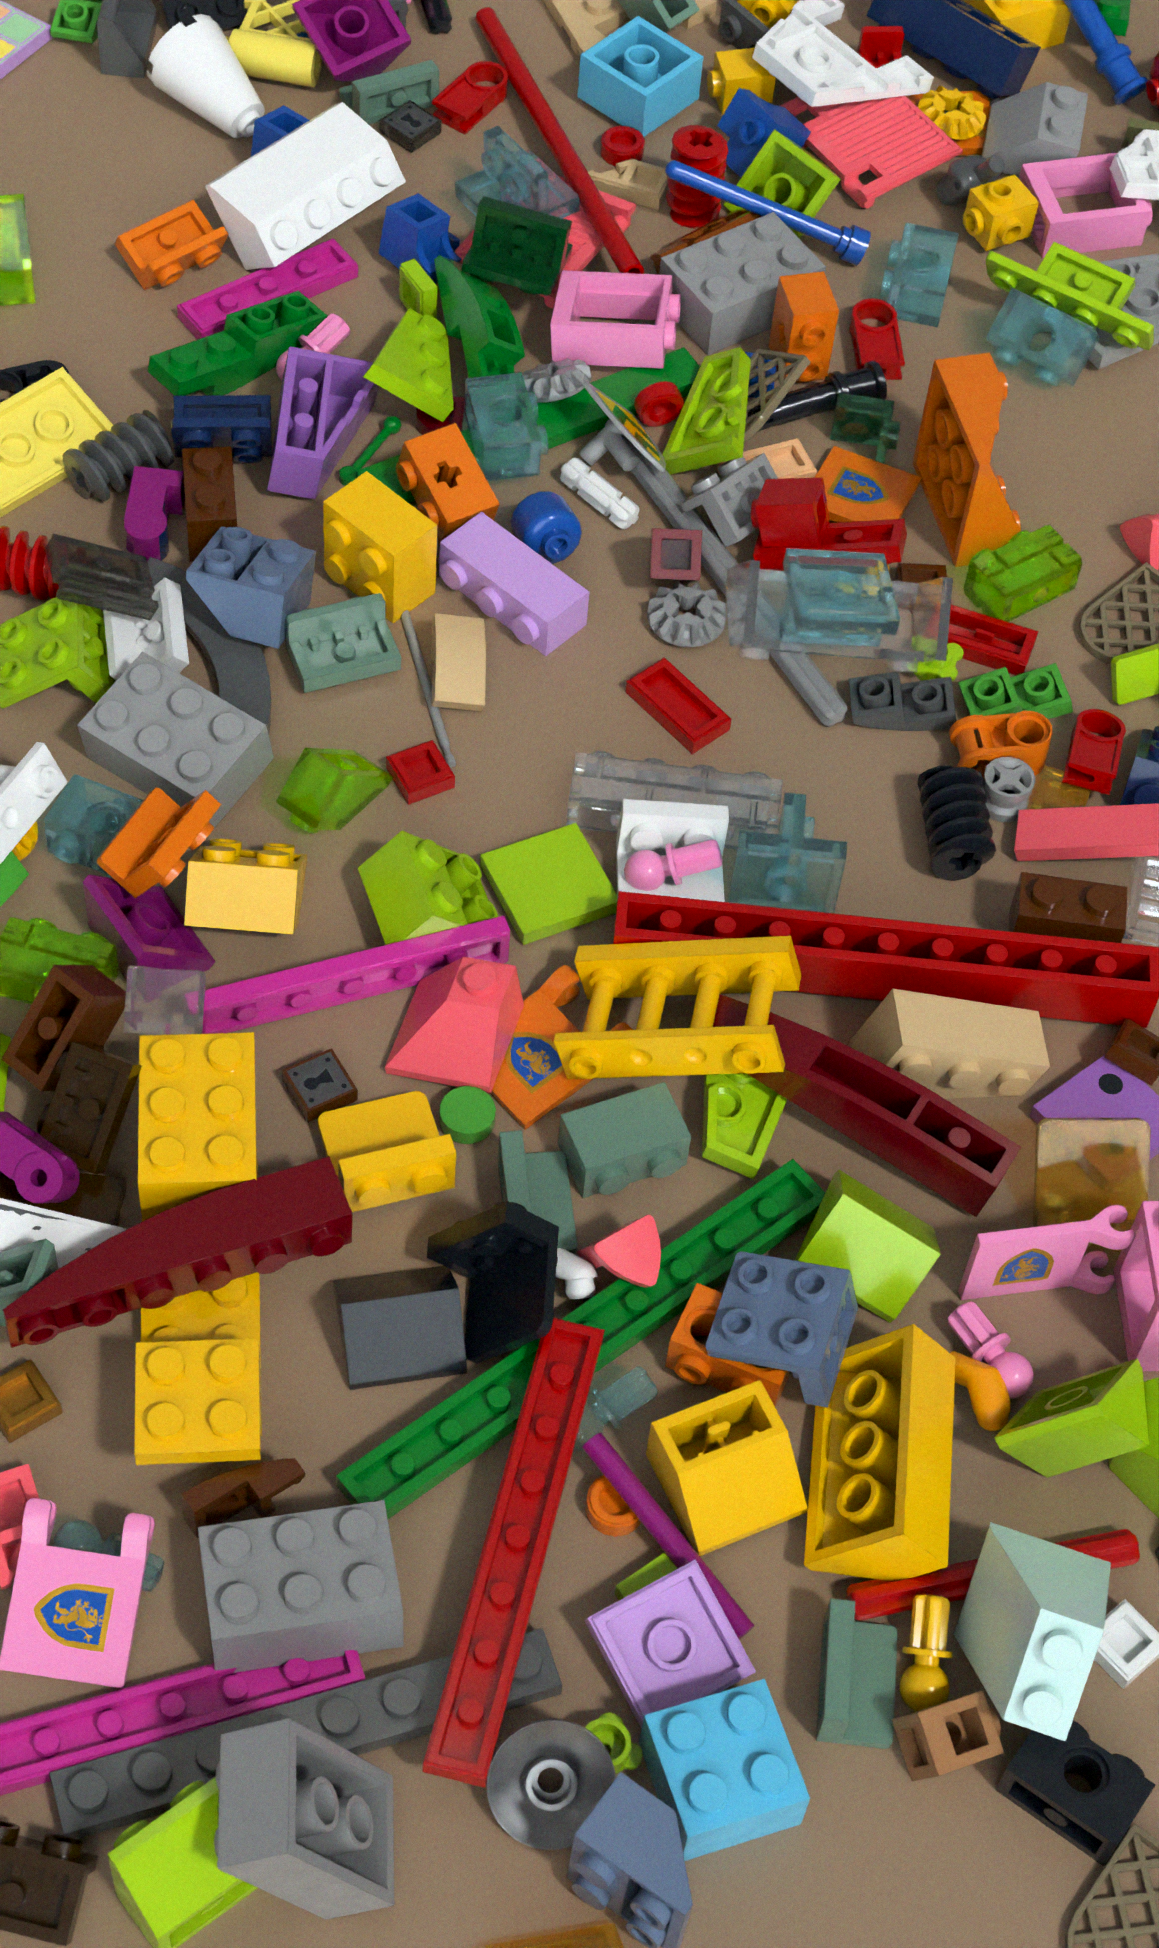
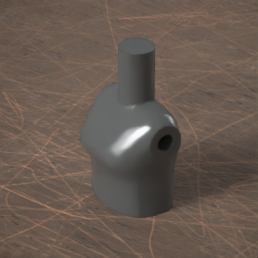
[936,155,1004,205]

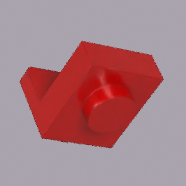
[857,26,904,68]

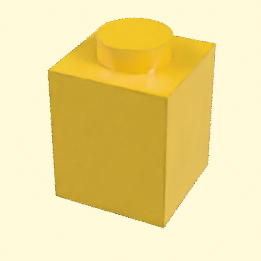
[707,48,776,115]

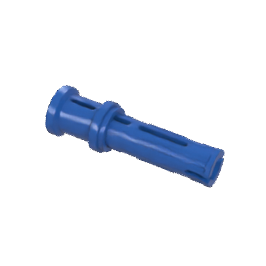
[1063,0,1148,105]

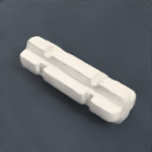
[560,458,640,529]

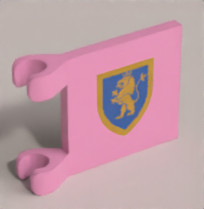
[958,1205,1134,1300]
[0,1498,155,1688]

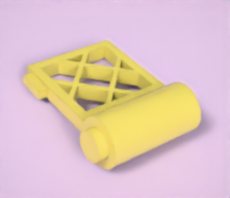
[225,0,322,87]

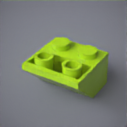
[358,830,498,945]
[107,1777,257,1948]

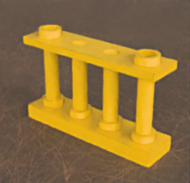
[554,936,801,1079]

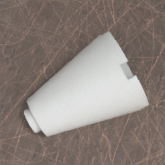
[147,14,265,138]

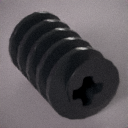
[917,765,996,881]

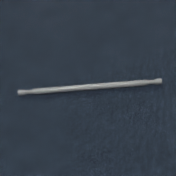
[401,610,456,767]

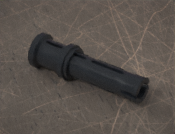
[747,360,887,432]

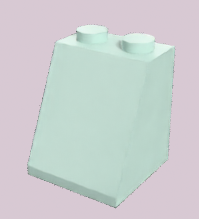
[954,1522,1111,1741]

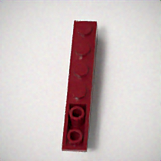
[713,994,1021,1217]
[3,1156,353,1348]

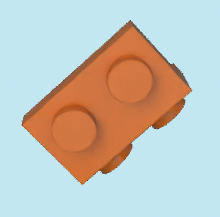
[115,199,229,290]
[97,788,222,898]

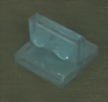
[455,126,580,218]
[779,548,901,647]
[728,792,847,913]

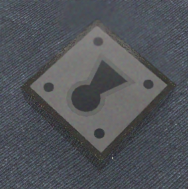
[379,100,442,153]

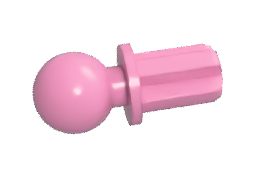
[276,314,351,381]
[624,840,723,891]
[947,1301,1034,1399]

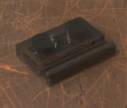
[45,533,159,621]

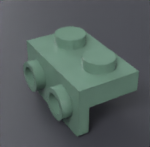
[285,593,401,693]

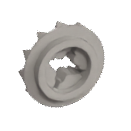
[516,359,592,402]
[647,580,726,647]

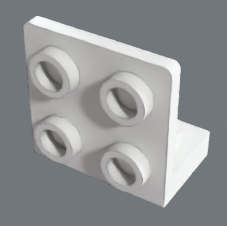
[616,799,729,902]

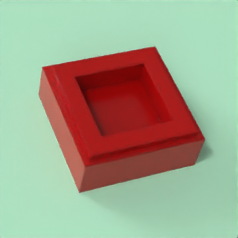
[386,740,455,805]

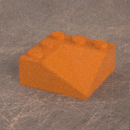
[912,352,1021,567]

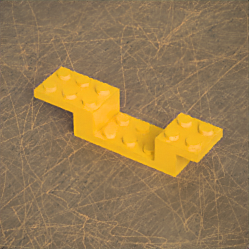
[134,1032,262,1465]

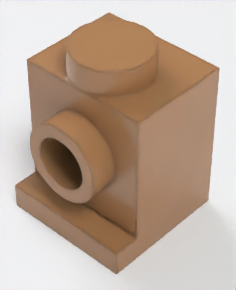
[891,1690,1004,1781]

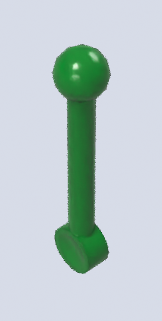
[339,416,402,486]

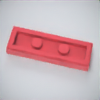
[1014,803,1159,861]

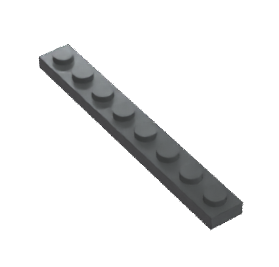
[49,1628,562,1839]

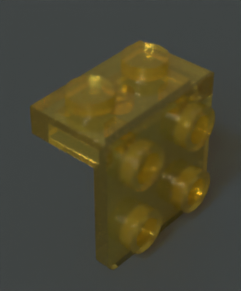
[1033,1118,1151,1253]

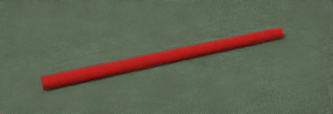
[475,7,644,274]

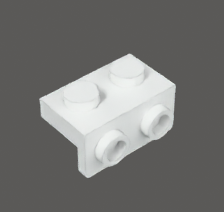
[102,578,189,680]

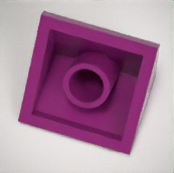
[292,0,411,82]
[83,874,216,1003]

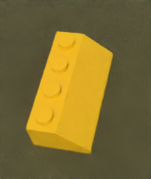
[804,1324,956,1582]

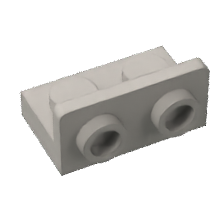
[680,453,778,547]

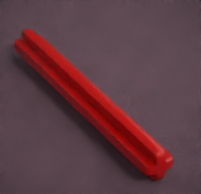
[846,1529,1140,1621]

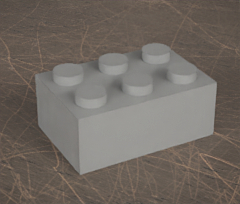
[659,212,826,355]
[77,651,274,828]
[198,1500,404,1673]
[214,1718,394,1920]

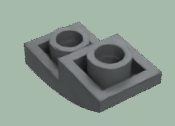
[849,671,957,731]

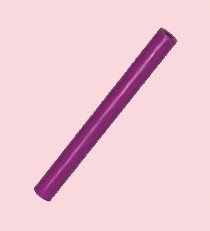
[582,1432,755,1639]

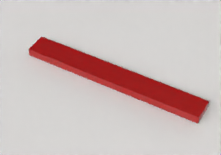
[422,1318,604,1788]

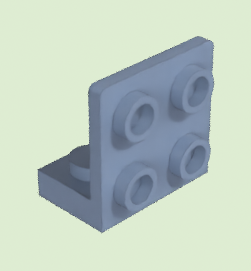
[705,1251,858,1408]

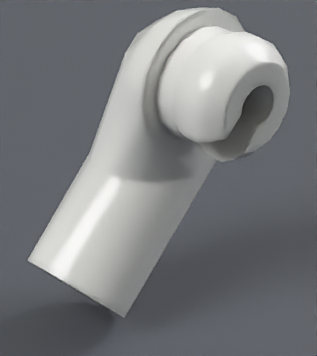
[556,1248,597,1299]

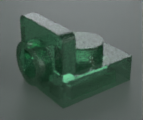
[830,392,901,464]

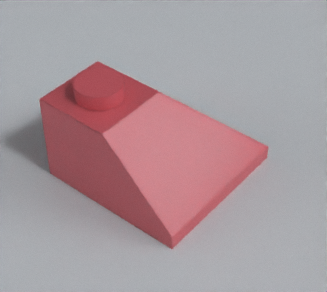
[385,957,524,1093]

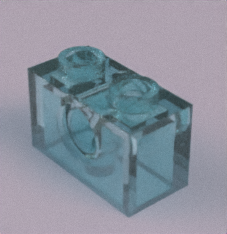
[880,223,959,327]
[986,288,1100,387]
[464,372,548,481]
[43,774,143,878]

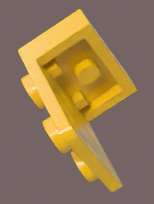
[318,1091,456,1212]

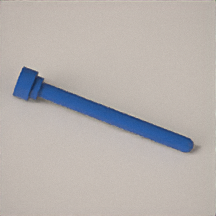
[665,160,871,266]

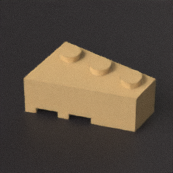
[846,989,1050,1099]

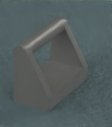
[97,0,157,78]

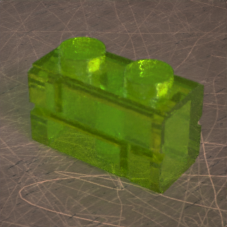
[963,524,1083,622]
[0,917,119,1004]

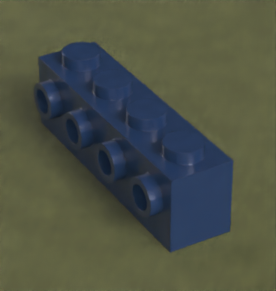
[866,0,1041,98]

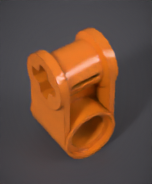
[949,711,1052,777]

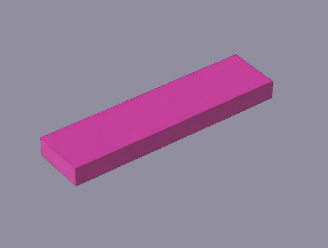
[177,238,358,340]

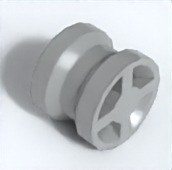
[982,757,1035,822]

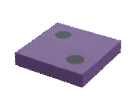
[1029,1054,1159,1192]

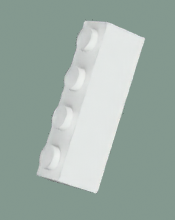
[205,102,406,270]

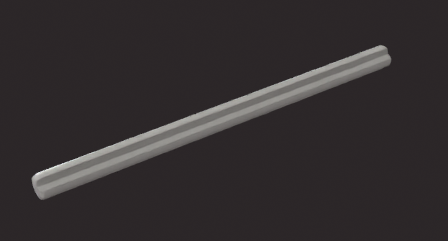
[605,419,847,727]

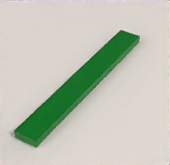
[356,347,700,503]

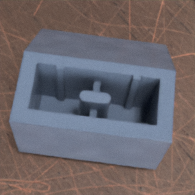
[186,526,316,649]
[567,1772,693,1948]

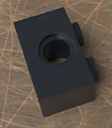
[995,1720,1156,1866]

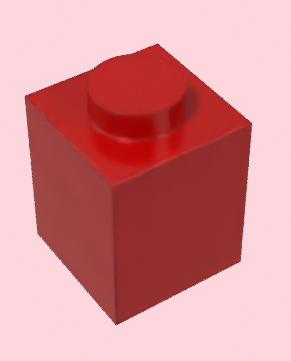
[751,477,830,547]

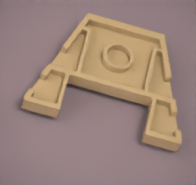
[542,0,717,56]

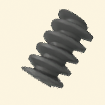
[62,410,174,502]

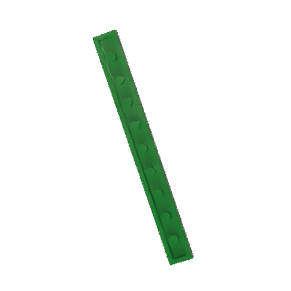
[336,1159,826,1519]

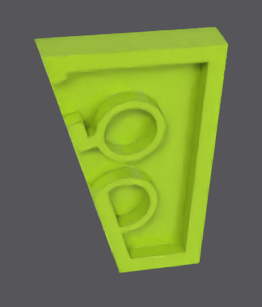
[363,308,454,422]
[662,347,751,475]
[702,1073,787,1180]

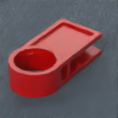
[431,61,508,135]
[849,298,905,380]
[1062,709,1126,795]

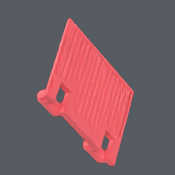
[780,61,963,209]

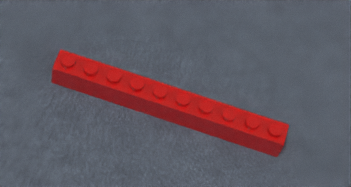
[613,891,1159,1028]

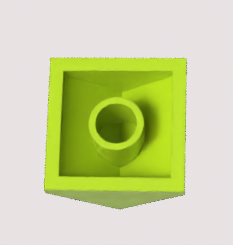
[795,1170,941,1323]
[994,1358,1150,1478]

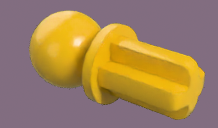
[900,1594,953,1711]

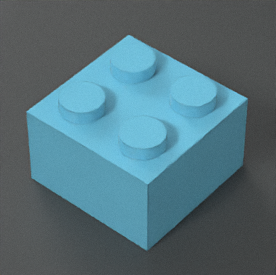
[577,16,703,137]
[638,1679,810,1861]

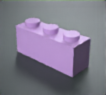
[439,512,589,656]

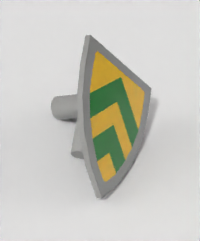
[579,380,666,473]

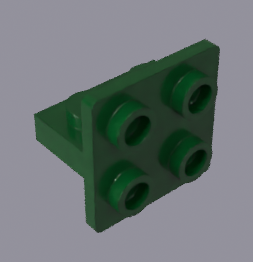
[461,196,573,295]

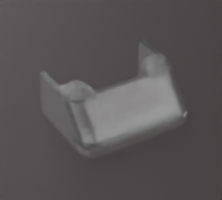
[726,560,953,673]

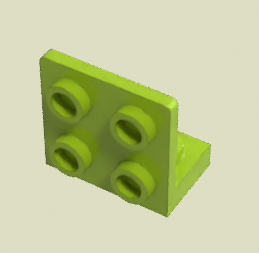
[0,588,115,709]

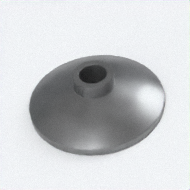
[487,1719,616,1850]

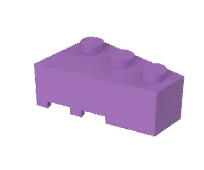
[267,346,378,500]

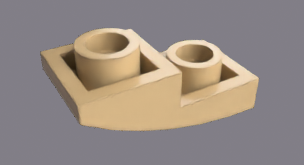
[430,613,486,712]

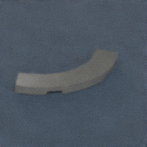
[130,557,272,734]

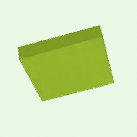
[480,823,617,945]

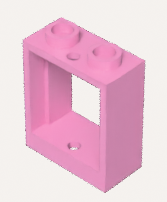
[1019,153,1152,258]
[550,270,681,369]
[1113,1201,1159,1371]

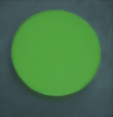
[439,1086,496,1144]

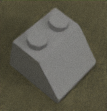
[981,82,1088,177]

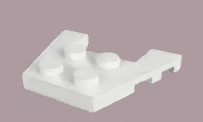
[752,0,934,107]

